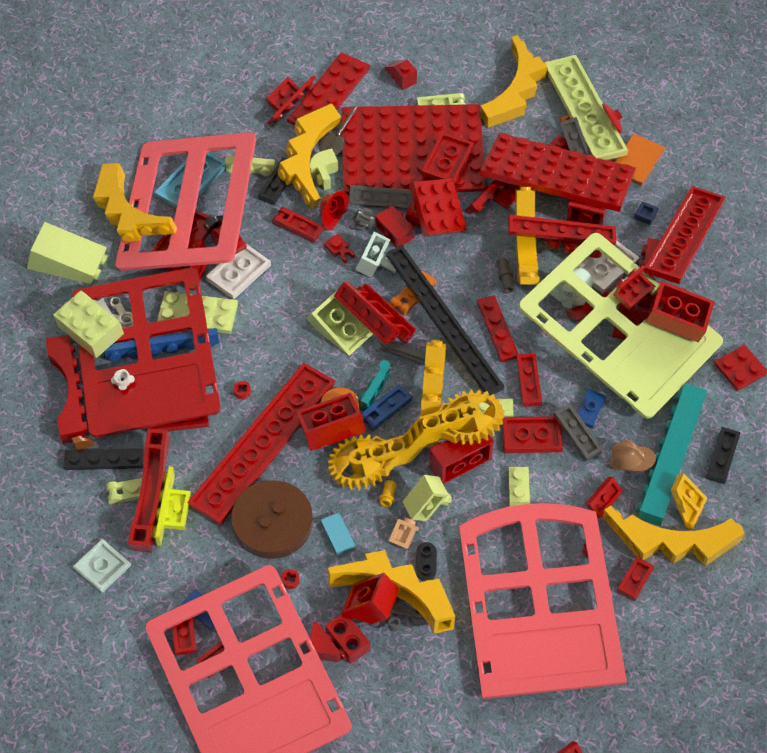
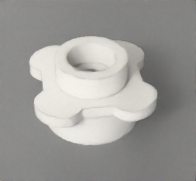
[111,369,135,390]

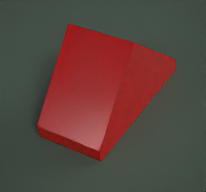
[308,621,341,662]

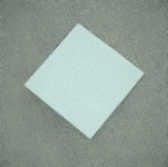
[73,539,131,593]

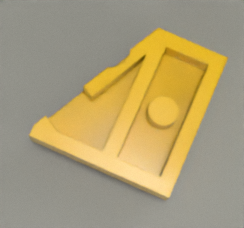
[671,473,707,529]

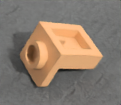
[389,517,419,549]

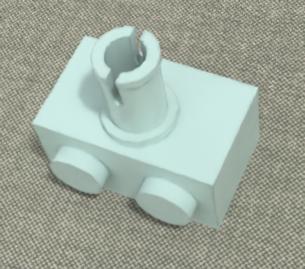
[355,232,396,278]

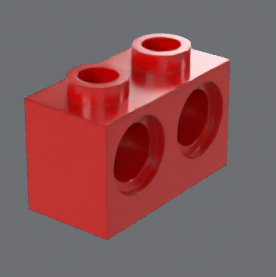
[325,614,370,664]

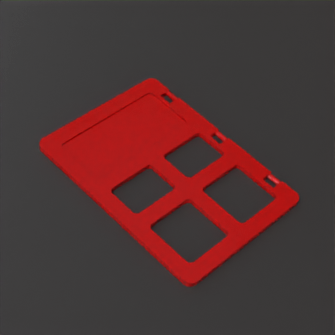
[72,268,221,438]

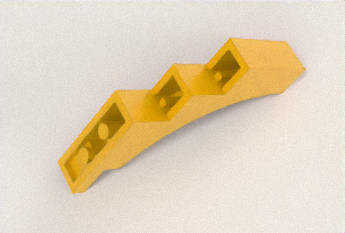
[515,187,540,285]
[603,506,745,566]

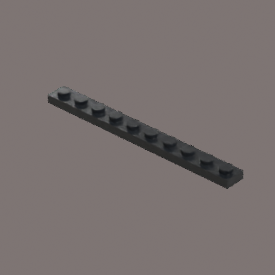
[386,245,504,396]

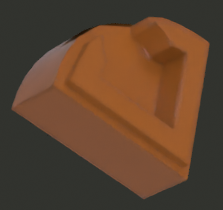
[72,436,95,450]

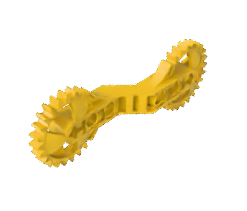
[328,389,504,491]

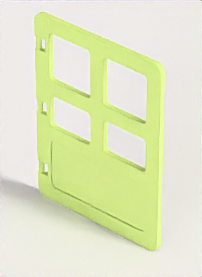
[519,233,723,419]

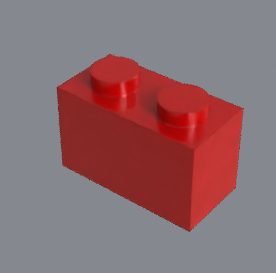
[375,205,415,247]

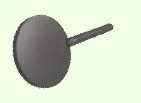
[319,107,357,156]

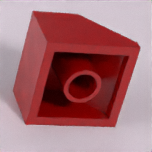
[567,200,607,225]
[341,572,399,624]

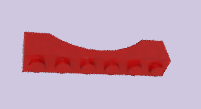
[46,335,88,444]
[128,428,171,553]

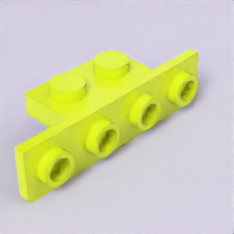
[153,466,191,546]

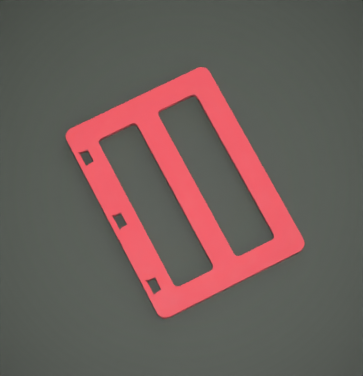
[115,132,256,271]

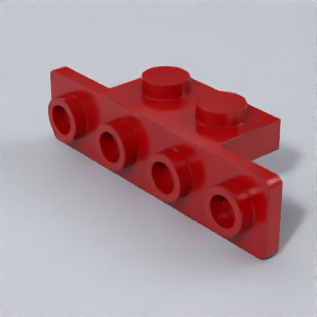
[265,75,316,125]

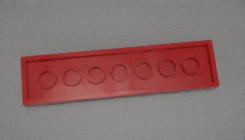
[644,186,726,285]

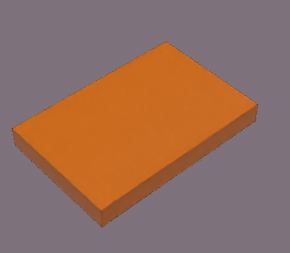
[615,134,665,186]

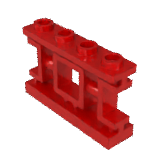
[334,281,417,344]

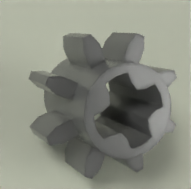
[353,207,375,231]

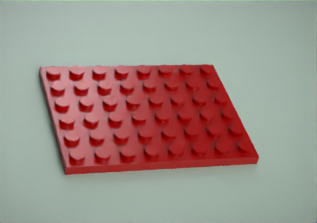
[341,104,486,195]

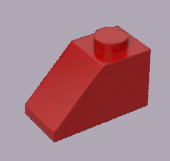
[384,59,417,90]

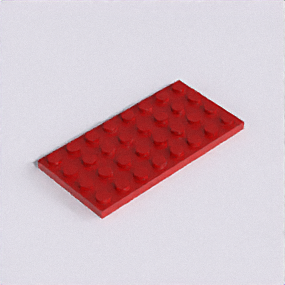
[479,133,636,212]

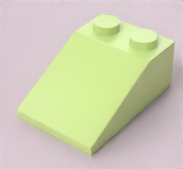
[306,291,373,356]

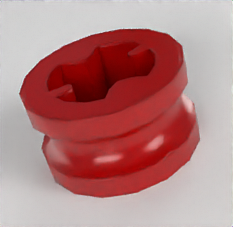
[233,381,251,400]
[281,569,300,589]

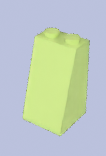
[27,222,108,284]

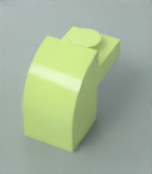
[310,149,338,190]

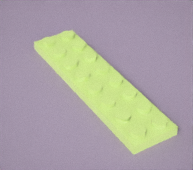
[545,55,628,160]

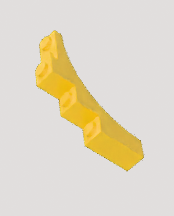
[480,35,548,128]
[278,104,341,209]
[93,163,177,242]
[420,340,446,448]
[327,550,455,634]

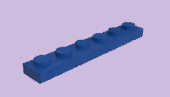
[104,328,219,362]

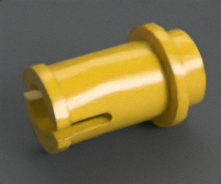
[379,480,397,507]

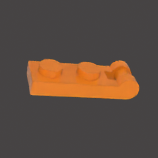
[390,271,437,315]

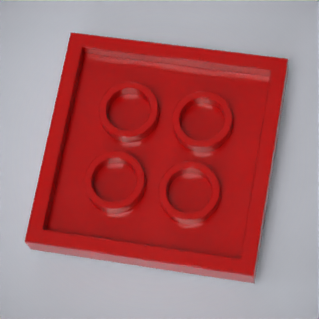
[409,178,467,237]

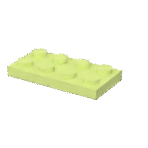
[157,291,238,334]

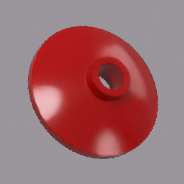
[602,103,623,134]

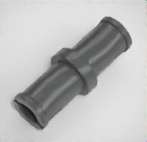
[496,258,516,294]

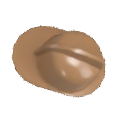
[609,440,656,472]

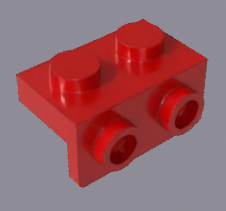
[613,266,656,310]

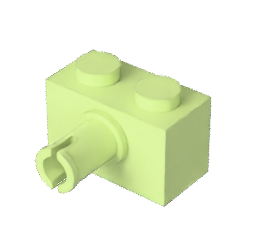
[402,475,451,521]

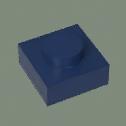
[634,201,659,225]

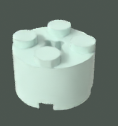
[550,267,593,308]

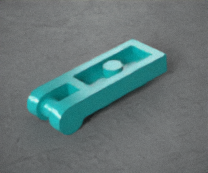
[359,360,390,411]

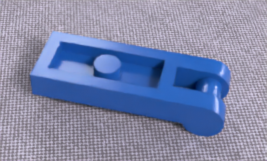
[362,384,412,432]

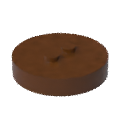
[232,480,313,559]

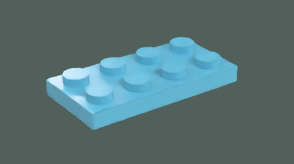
[155,152,226,209]

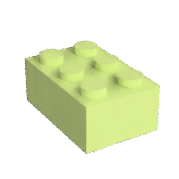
[53,291,124,358]

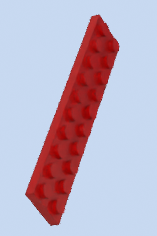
[187,362,335,526]

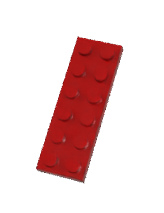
[287,52,370,126]

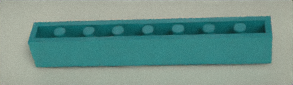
[636,383,707,527]

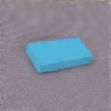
[321,513,355,555]

